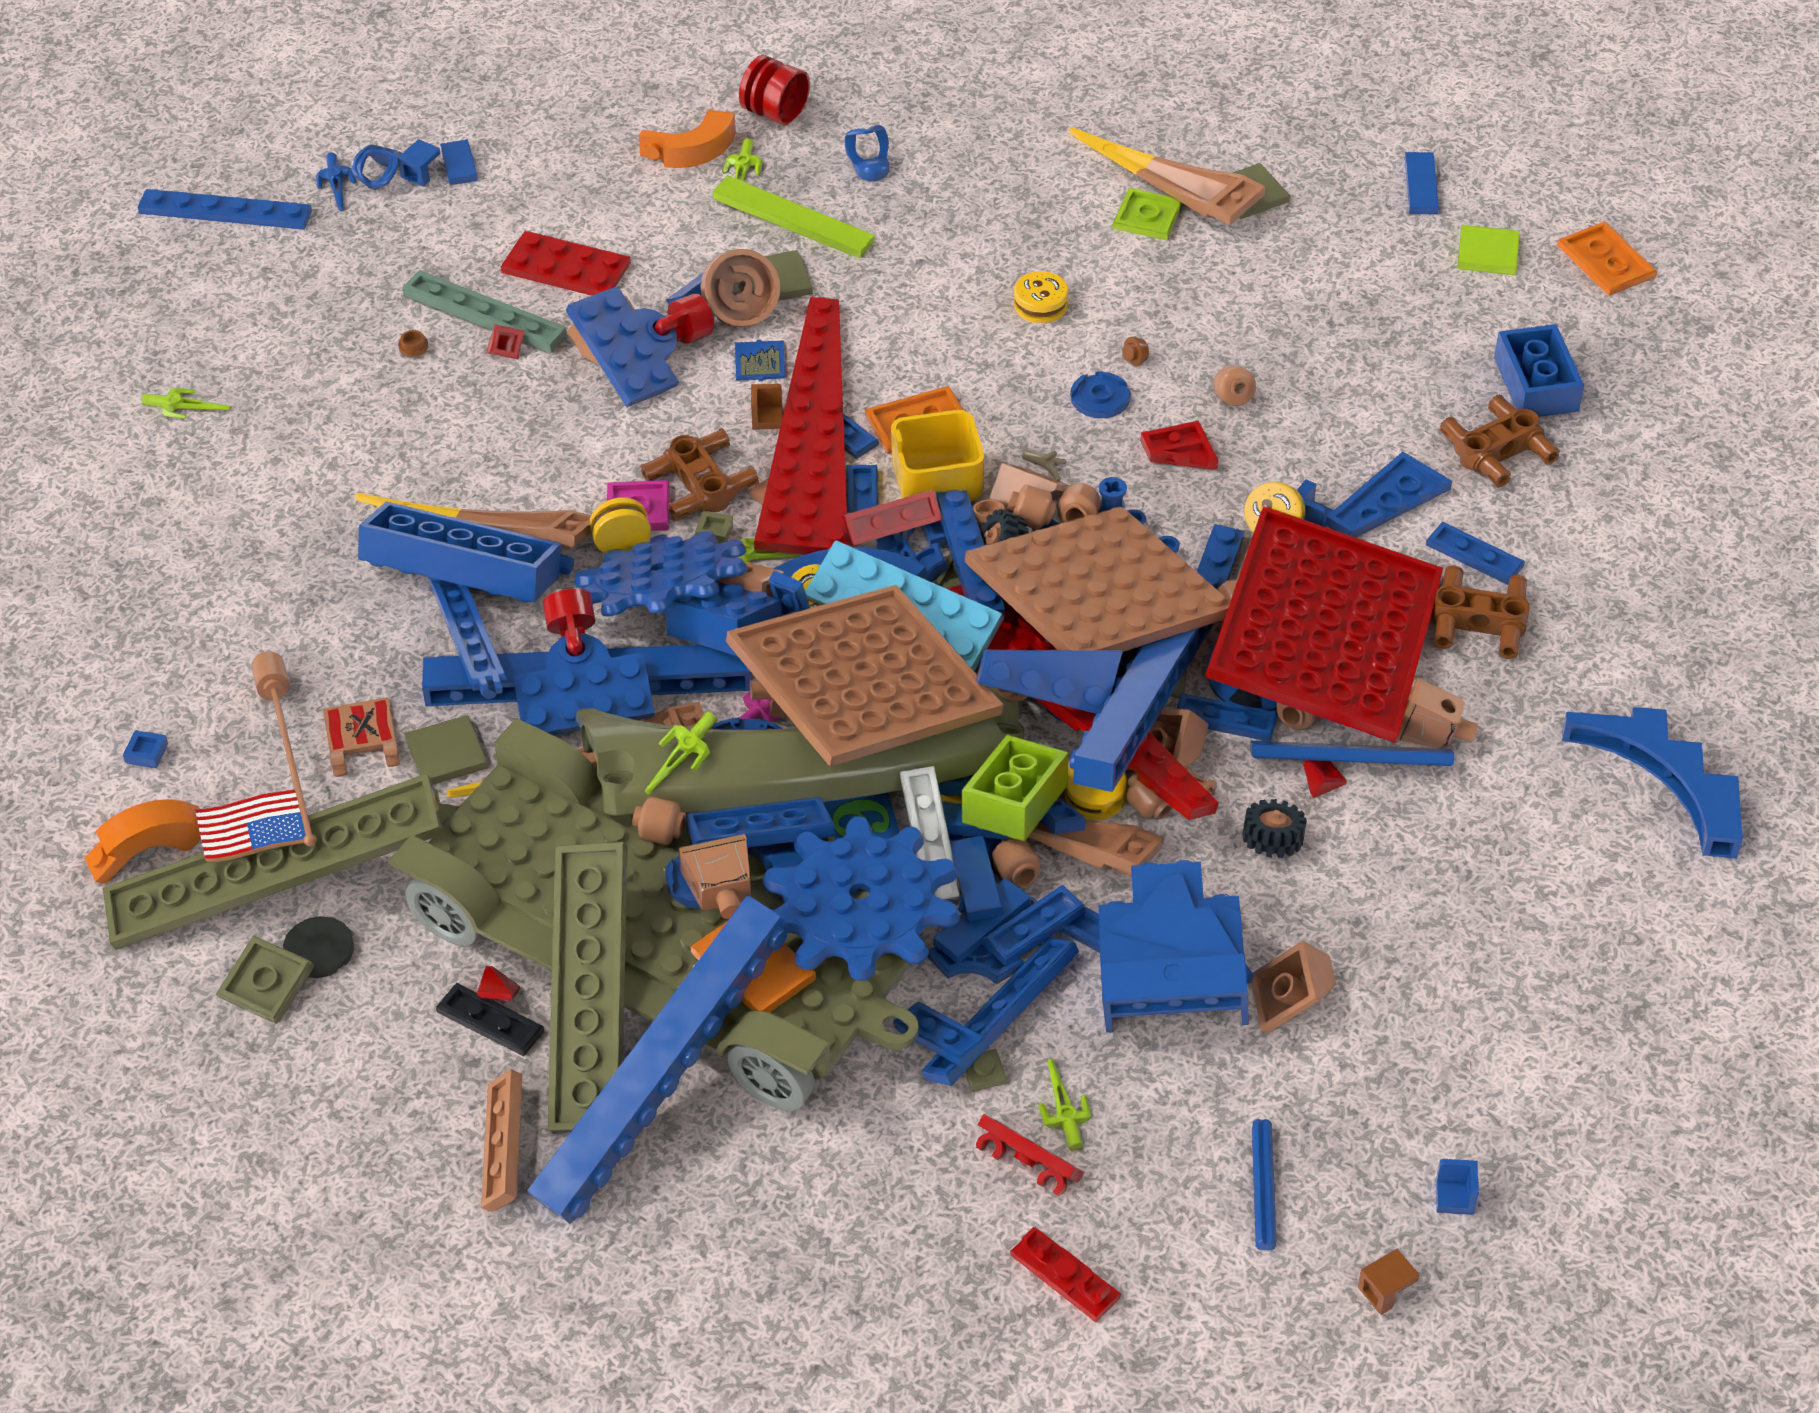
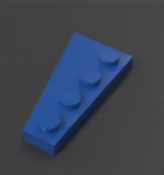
[1326,451,1452,538]
[976,650,1122,713]

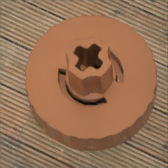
[701,249,780,326]

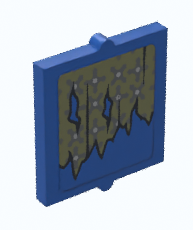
[735,339,785,381]

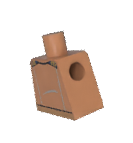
[1397,678,1478,749]
[679,834,751,919]

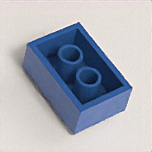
[1494,324,1584,417]
[665,580,781,656]

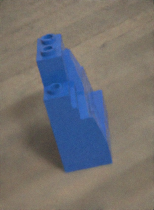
[1098,860,1249,1033]

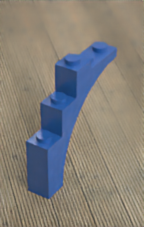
[1562,707,1743,859]

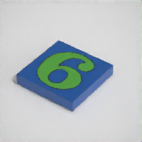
[824,792,900,839]

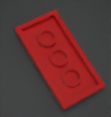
[500,230,631,296]

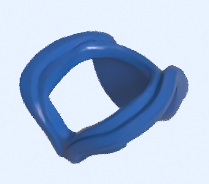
[844,125,889,181]
[351,144,402,189]

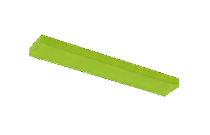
[713,175,875,258]

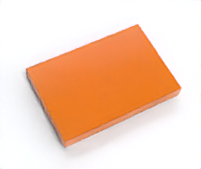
[1557,221,1657,296]
[865,386,963,454]
[691,921,816,1013]

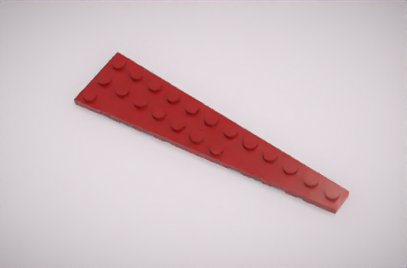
[754,297,848,555]
[945,584,1219,820]

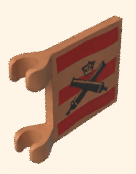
[323,697,400,777]

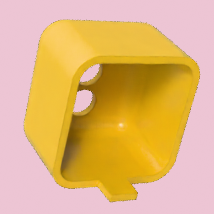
[891,410,984,502]

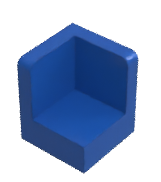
[398,139,440,187]
[1297,479,1334,527]
[1435,1159,1479,1215]

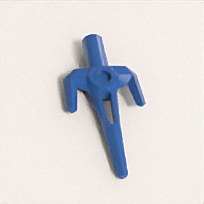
[315,152,356,211]

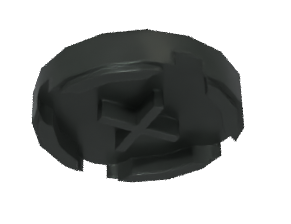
[283,916,354,979]

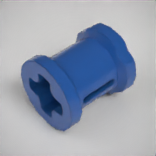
[1099,477,1127,513]

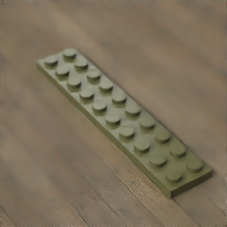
[103,773,443,950]

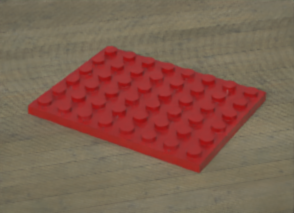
[1205,506,1443,743]

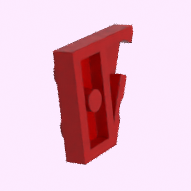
[1140,420,1218,470]

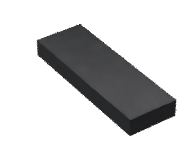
[436,982,544,1057]

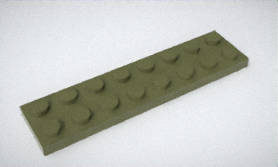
[547,842,628,1132]

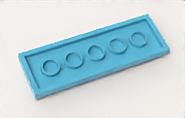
[805,540,1004,671]

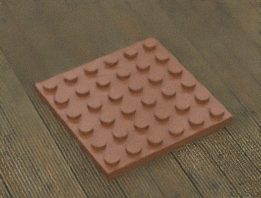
[965,506,1230,652]
[726,585,1004,767]

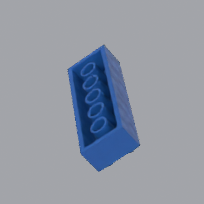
[358,501,561,603]

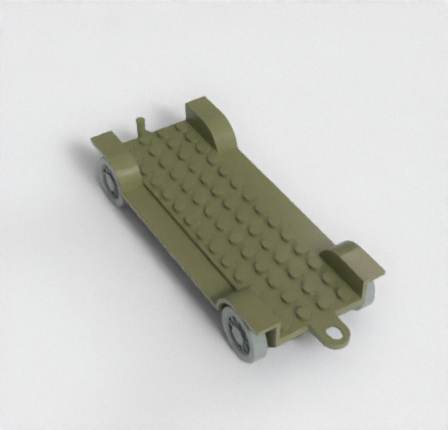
[388,718,918,1111]

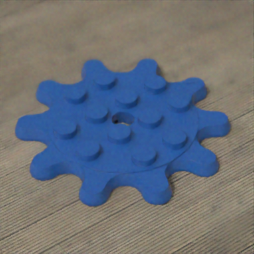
[574,531,748,617]
[762,816,960,981]

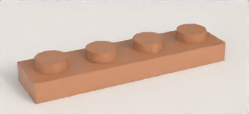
[481,1069,522,1211]

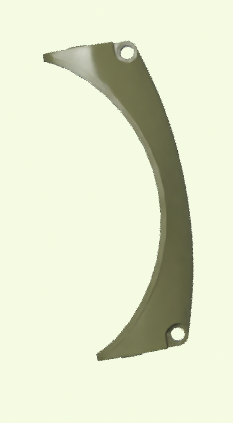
[576,662,1024,816]

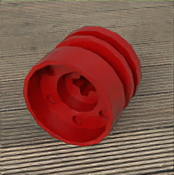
[739,54,810,126]

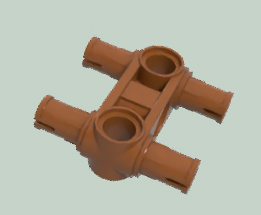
[1439,394,1560,488]
[640,428,759,521]
[1433,565,1530,659]

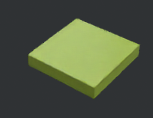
[1112,188,1183,241]
[1457,225,1520,275]

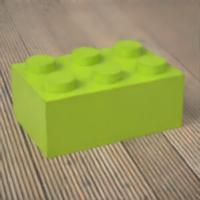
[962,735,1068,841]

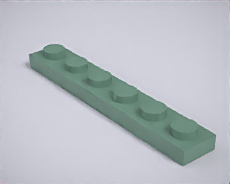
[403,270,567,353]

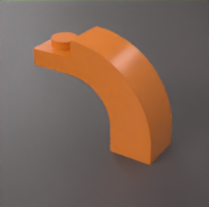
[639,109,736,168]
[84,799,201,884]

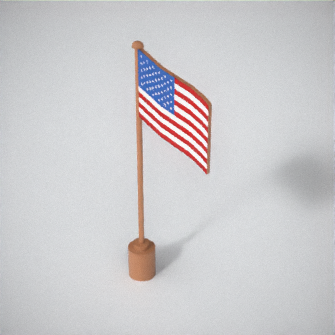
[195,651,317,862]

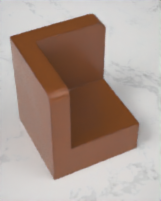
[751,384,783,430]
[1358,1248,1419,1315]

